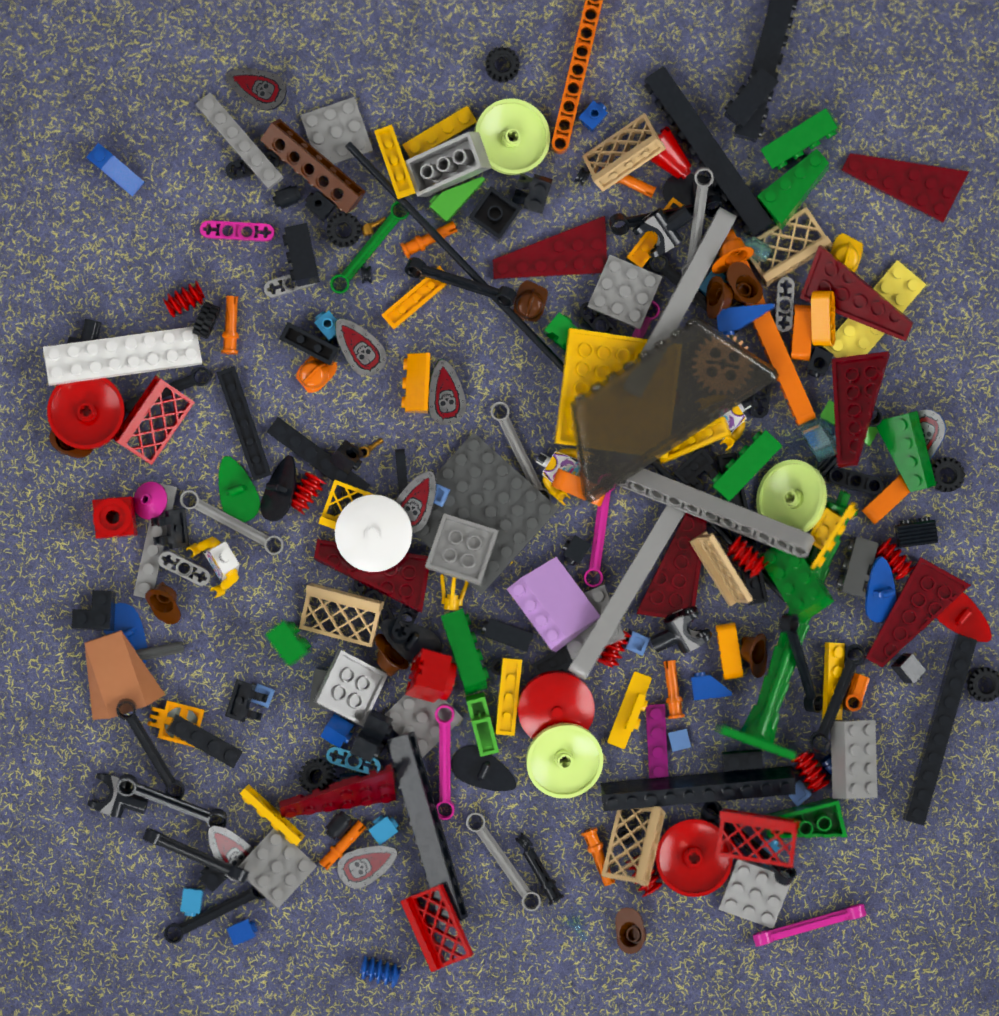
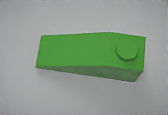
[430,177,485,223]

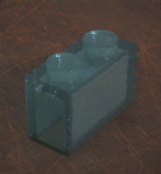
[800,419,837,463]

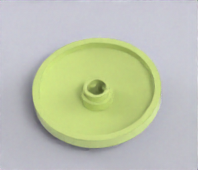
[474,99,550,175]
[756,460,827,532]
[526,723,603,798]

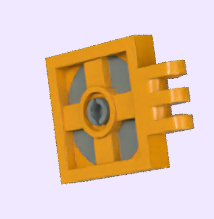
[147,700,205,747]

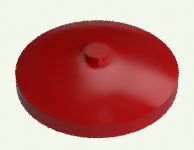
[47,378,125,450]
[517,671,595,739]
[655,819,733,897]

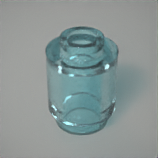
[744,236,772,262]

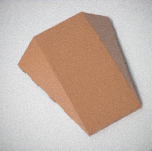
[85,630,165,720]

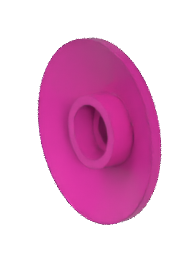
[134,482,167,520]

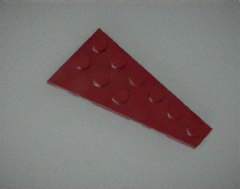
[841,153,969,223]
[493,216,607,279]
[800,245,914,341]
[832,351,890,468]
[636,513,707,622]
[314,539,429,613]
[865,557,971,667]
[279,764,396,818]

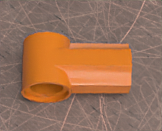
[843,673,870,712]

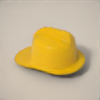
[831,233,863,273]

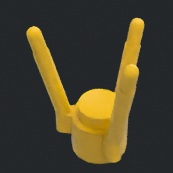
[440,574,469,611]

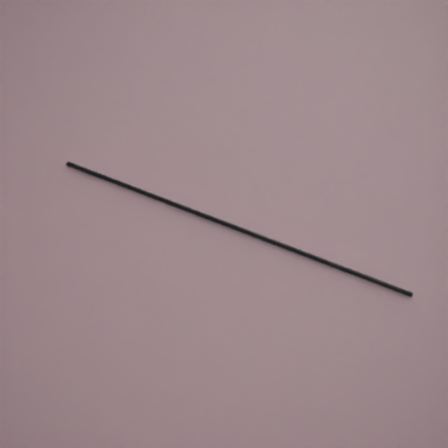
[345,142,785,602]

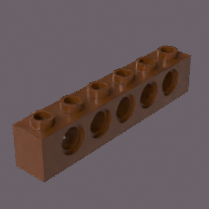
[260,119,366,213]

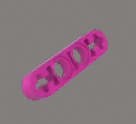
[200,221,275,242]

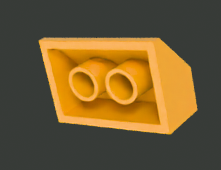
[401,353,431,414]

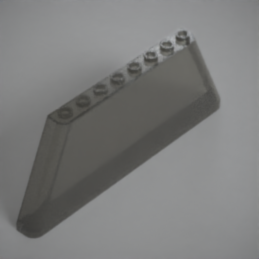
[570,318,779,503]

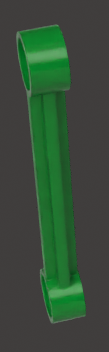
[330,201,409,294]

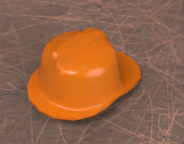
[712,237,754,274]
[296,356,337,393]

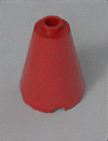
[649,126,692,179]

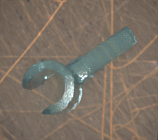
[568,916,588,942]

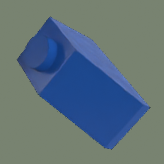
[690,672,732,701]

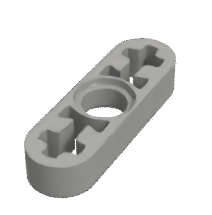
[264,274,316,298]
[775,277,795,333]
[158,550,210,586]

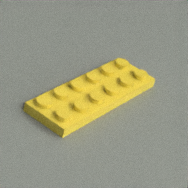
[823,260,926,358]

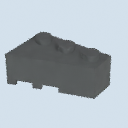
[836,536,879,598]

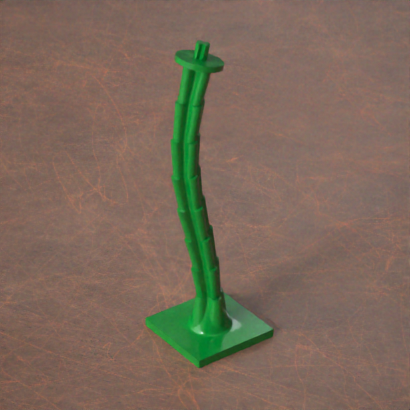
[715,490,859,760]

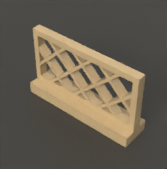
[582,113,666,192]
[746,207,832,287]
[689,531,753,606]
[299,583,384,648]
[601,806,666,886]

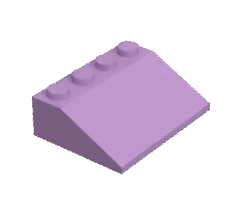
[507,557,600,652]

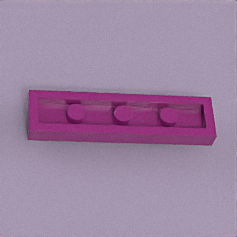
[646,704,668,779]

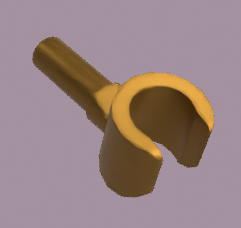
[362,217,386,236]
[359,438,384,458]

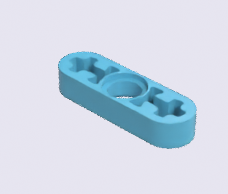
[326,747,381,774]

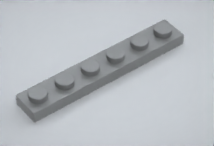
[196,93,283,190]
[133,483,178,598]

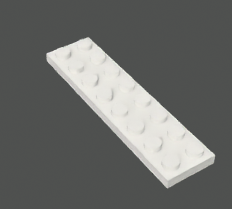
[43,326,202,386]

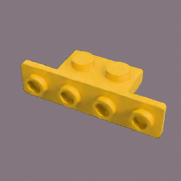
[810,502,857,570]
[607,671,652,749]

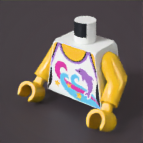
[694,394,751,451]
[536,448,594,506]
[186,537,239,598]

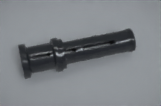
[523,848,565,905]

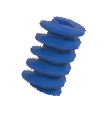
[359,955,402,988]

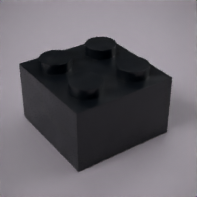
[468,186,522,242]

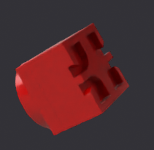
[92,496,138,539]
[405,649,457,703]

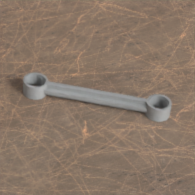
[681,167,714,275]
[491,402,551,501]
[180,490,284,555]
[466,812,541,911]

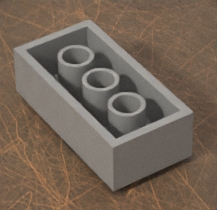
[405,131,491,197]
[831,720,878,799]

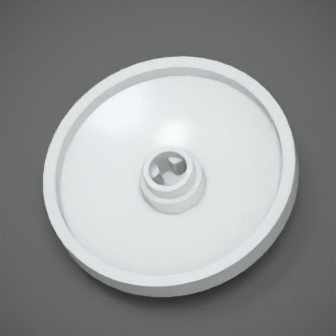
[335,495,412,572]

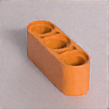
[790,304,812,361]
[551,468,608,506]
[861,474,910,525]

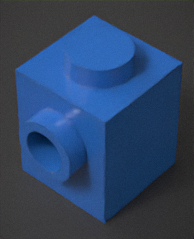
[578,100,608,132]
[320,714,354,749]
[226,917,258,946]

